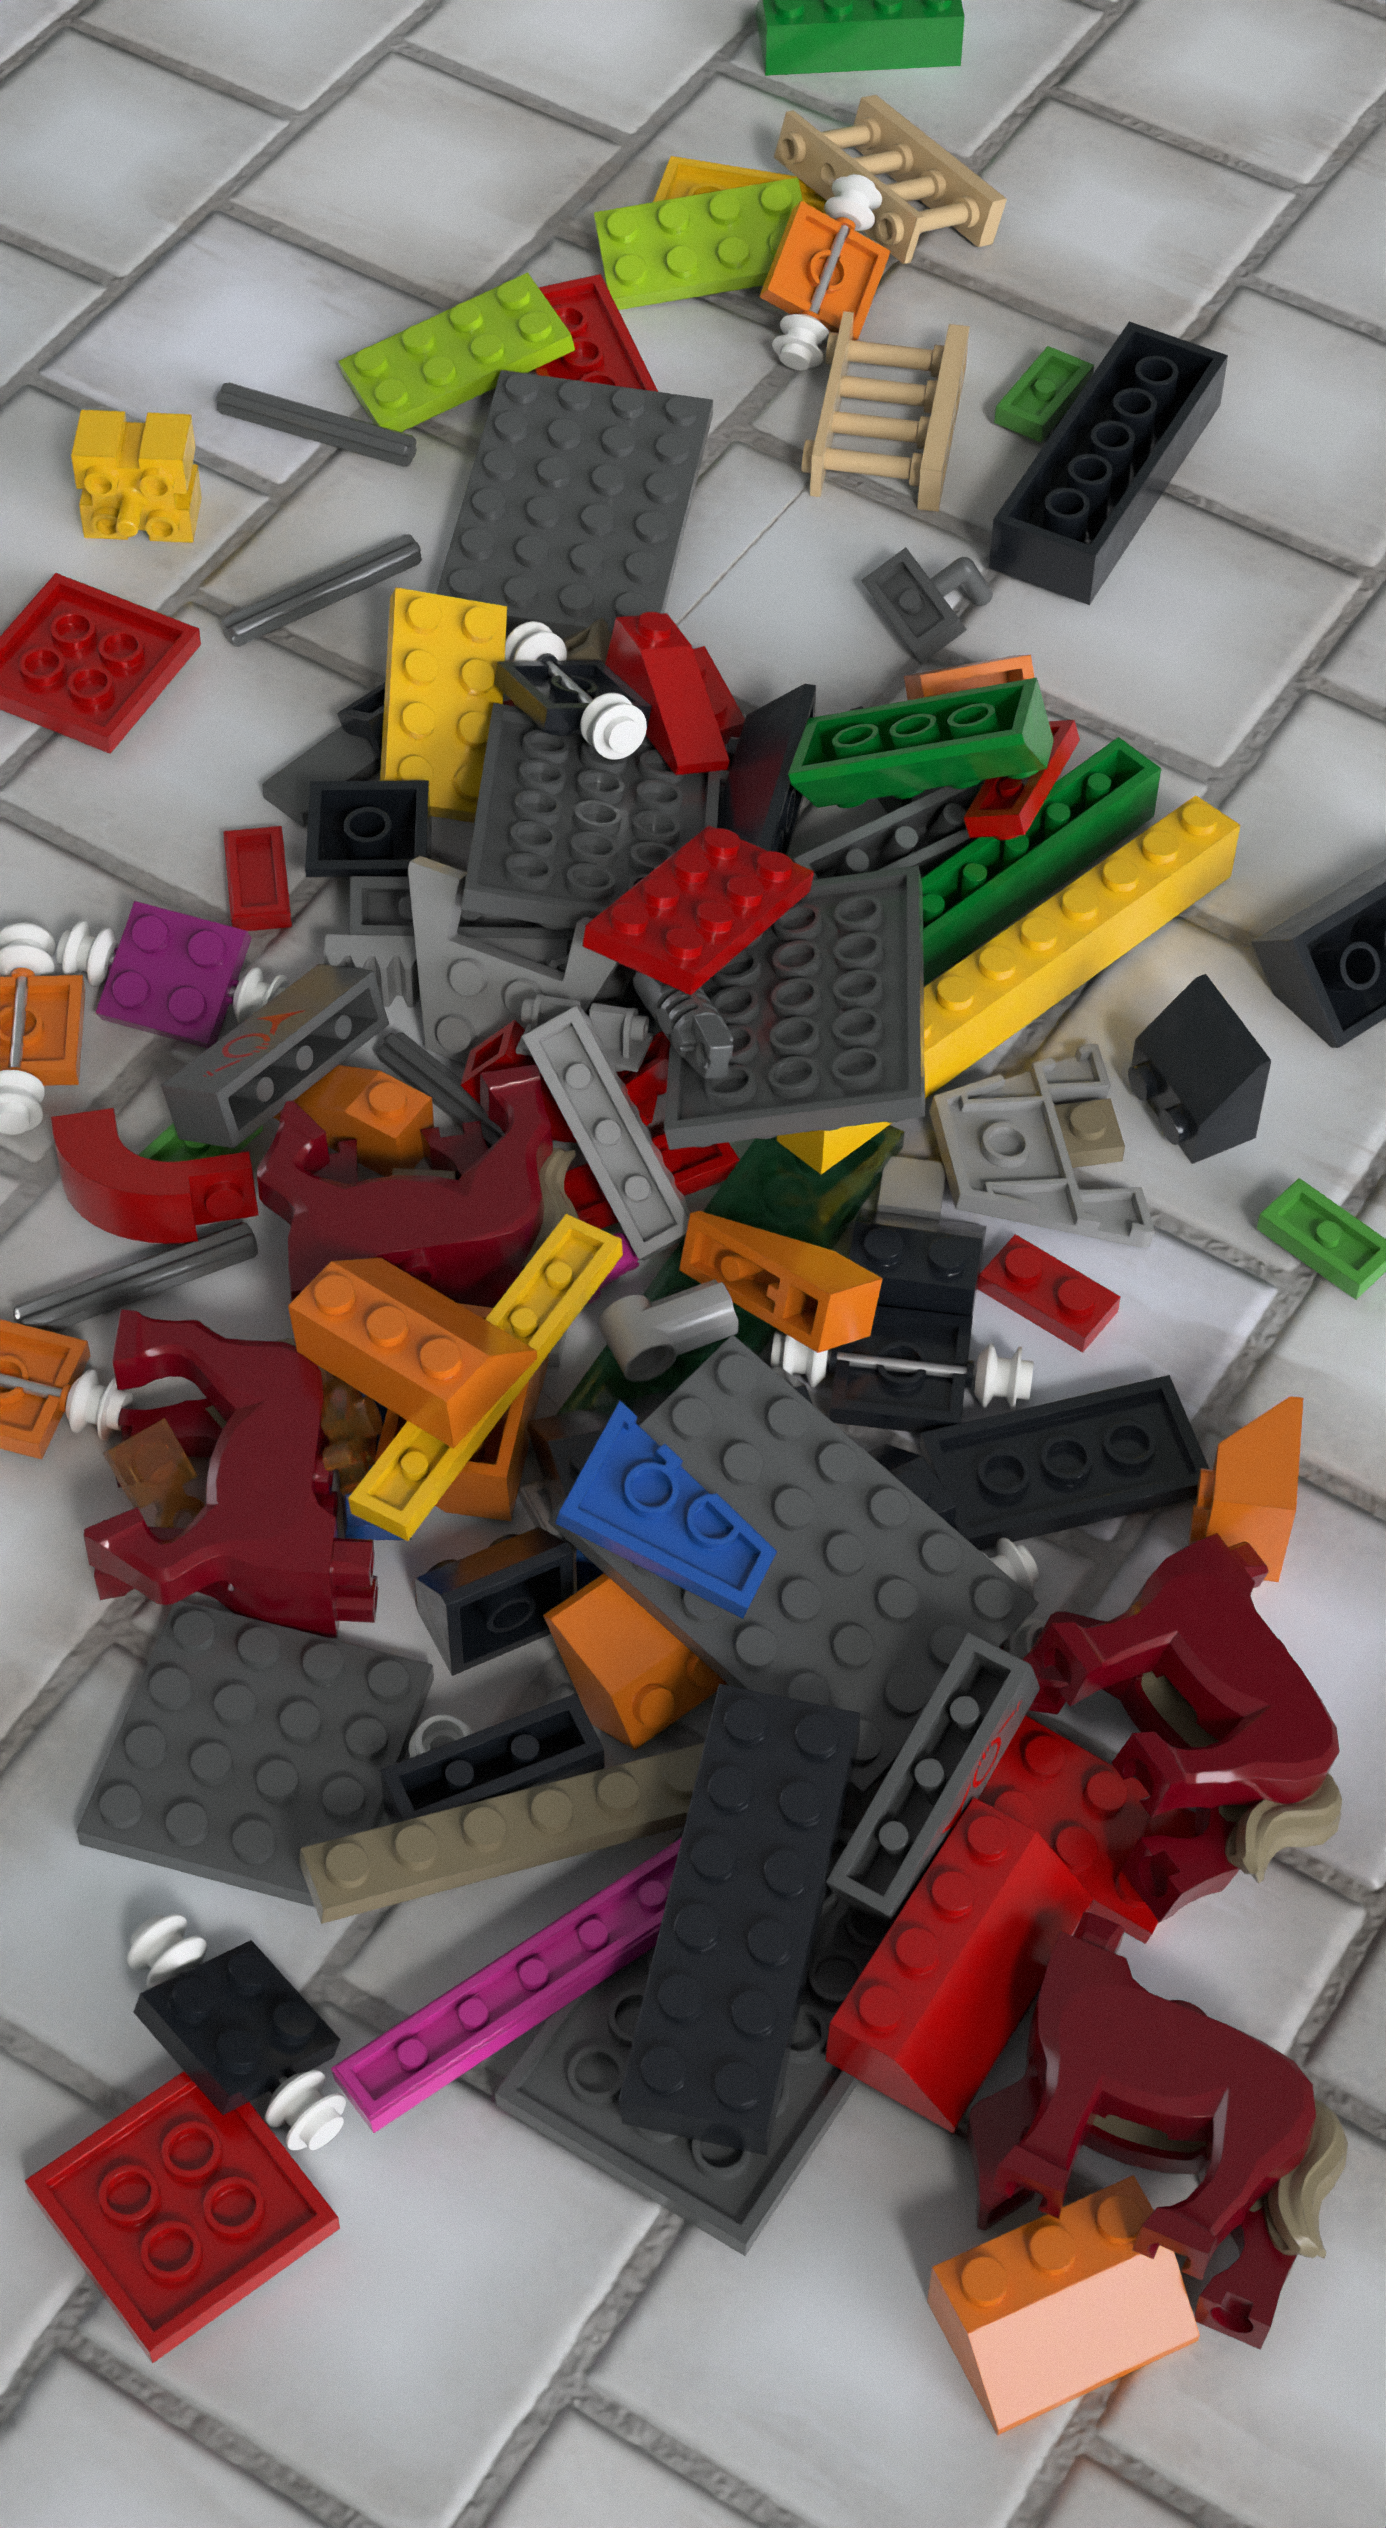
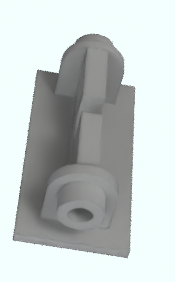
[516,994,653,1072]

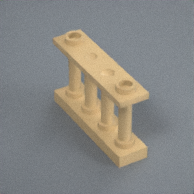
[774,95,1007,264]
[801,311,970,512]

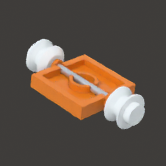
[759,174,891,370]
[0,922,86,1135]
[0,1319,133,1459]

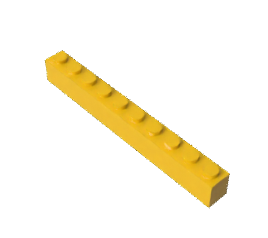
[776,795,1241,1175]

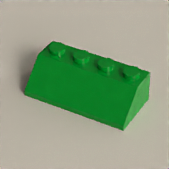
[756,0,965,76]
[788,677,1054,808]

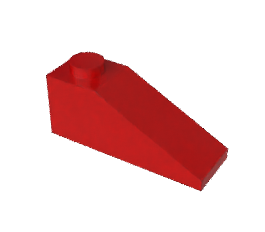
[605,612,730,775]

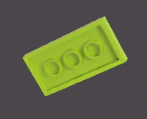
[594,177,803,310]
[338,272,575,432]

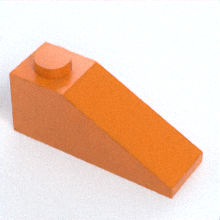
[273,1065,434,1177]
[679,1211,883,1353]

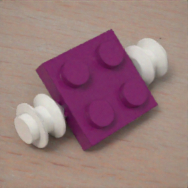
[56,901,288,1049]

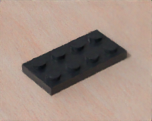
[920,1375,1209,1550]

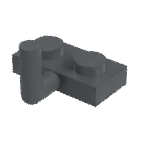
[861,547,993,664]

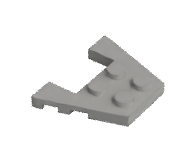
[408,856,619,1064]
[929,1044,1155,1248]

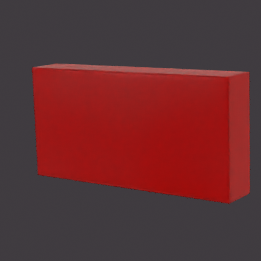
[223,826,292,932]

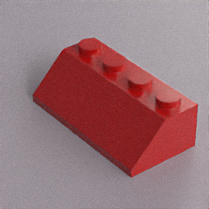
[825,1797,1094,2133]

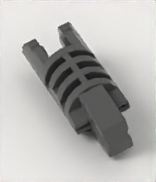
[633,972,733,1079]

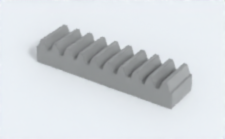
[323,934,568,1007]
[522,1005,691,1261]

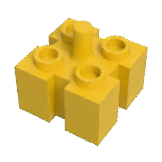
[71,410,202,543]

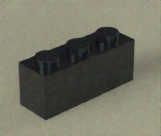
[380,1693,605,1824]

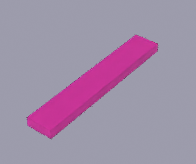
[331,1838,682,2133]

